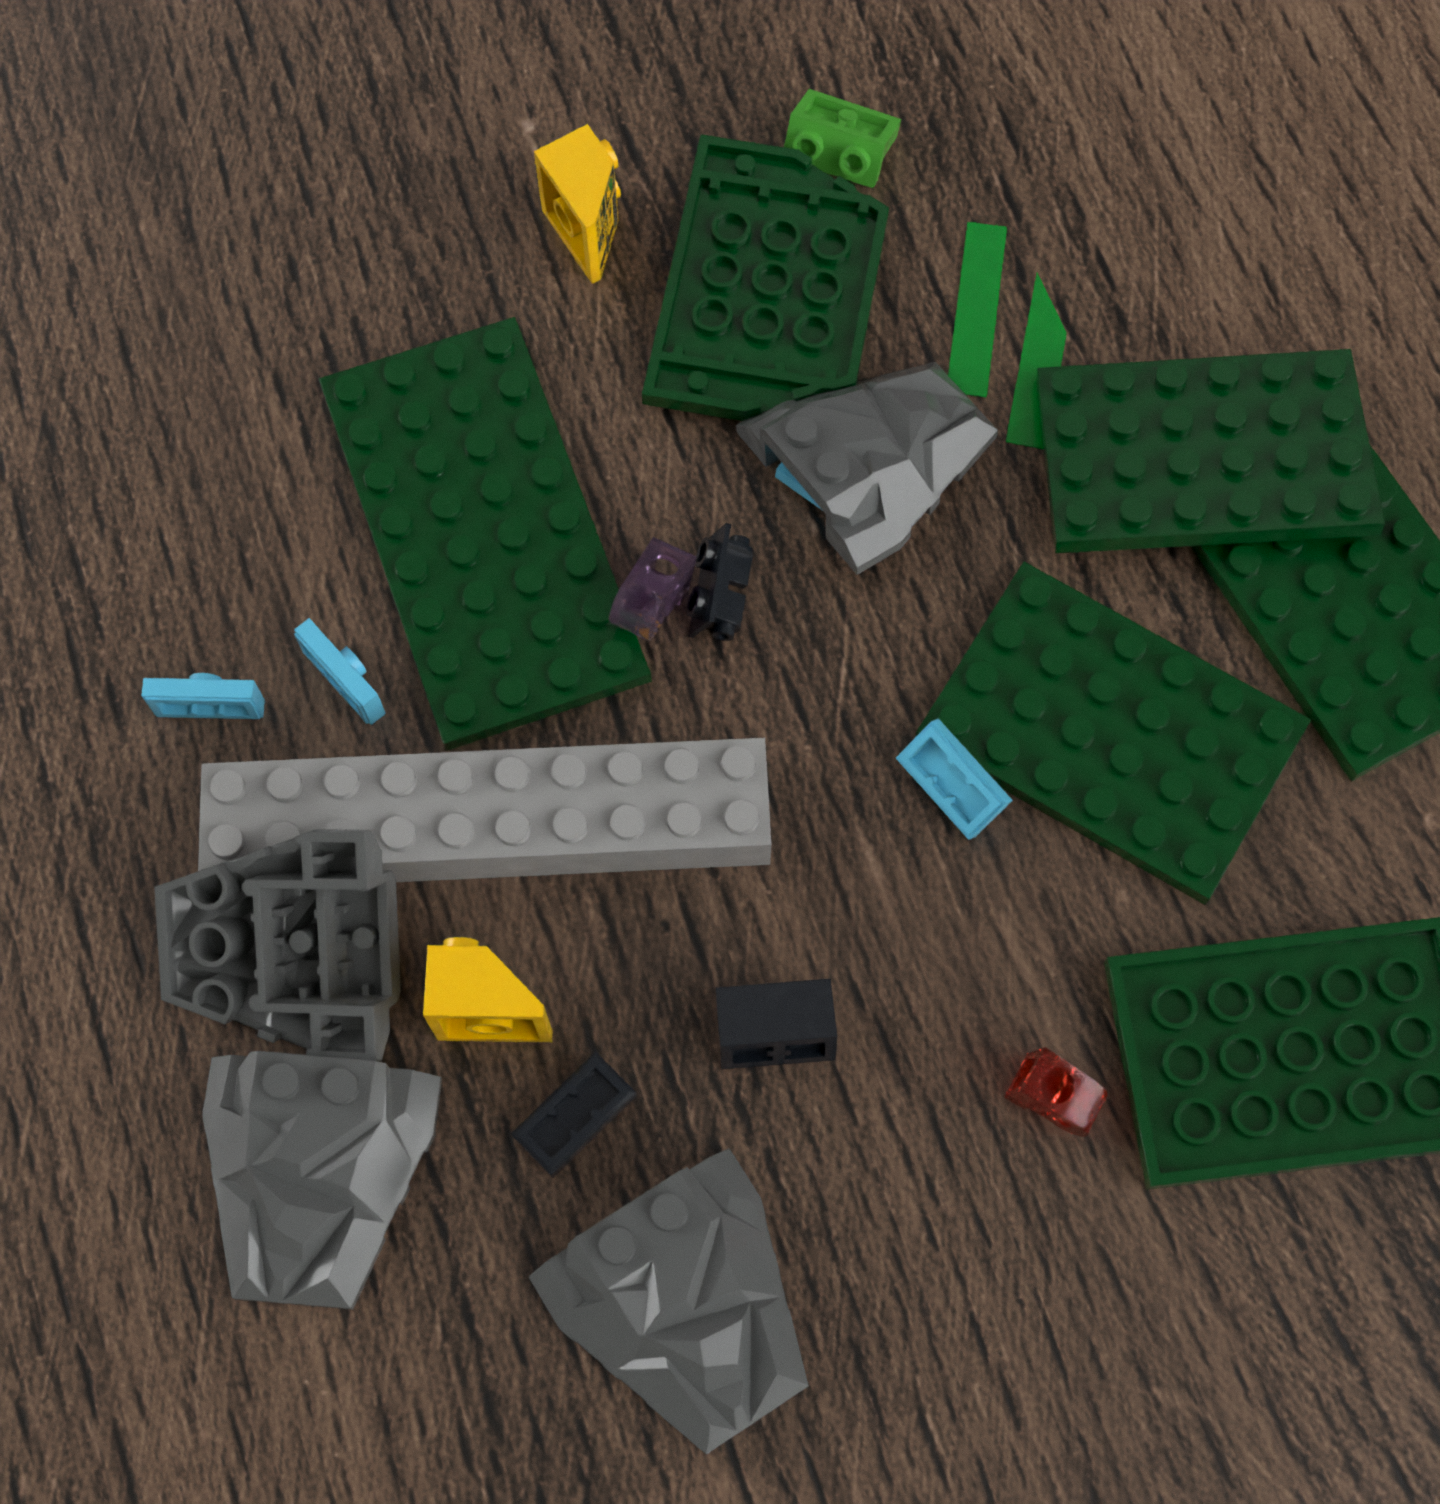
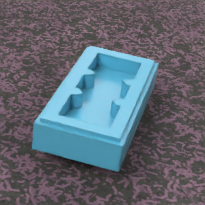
[294,618,386,725]
[141,673,265,719]
[896,719,1013,840]

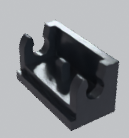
[716,978,837,1069]

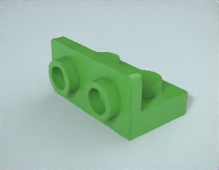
[784,89,901,188]

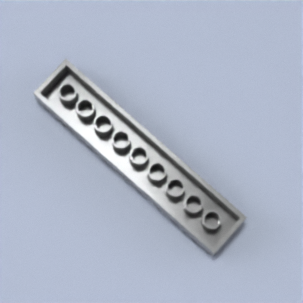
[198,738,771,882]

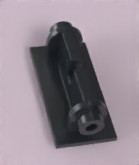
[686,523,754,641]

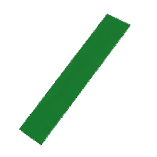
[948,222,1007,397]
[1005,272,1067,449]

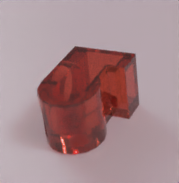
[1004,1047,1108,1137]

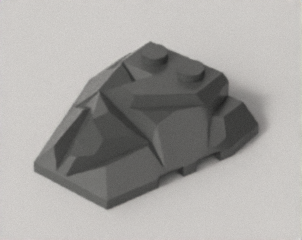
[736,362,998,575]
[154,829,401,1062]
[202,1051,442,1310]
[528,1148,809,1455]

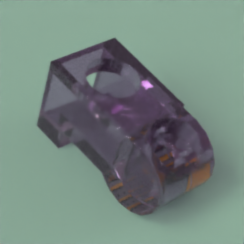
[609,537,697,641]

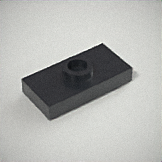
[511,1051,637,1178]

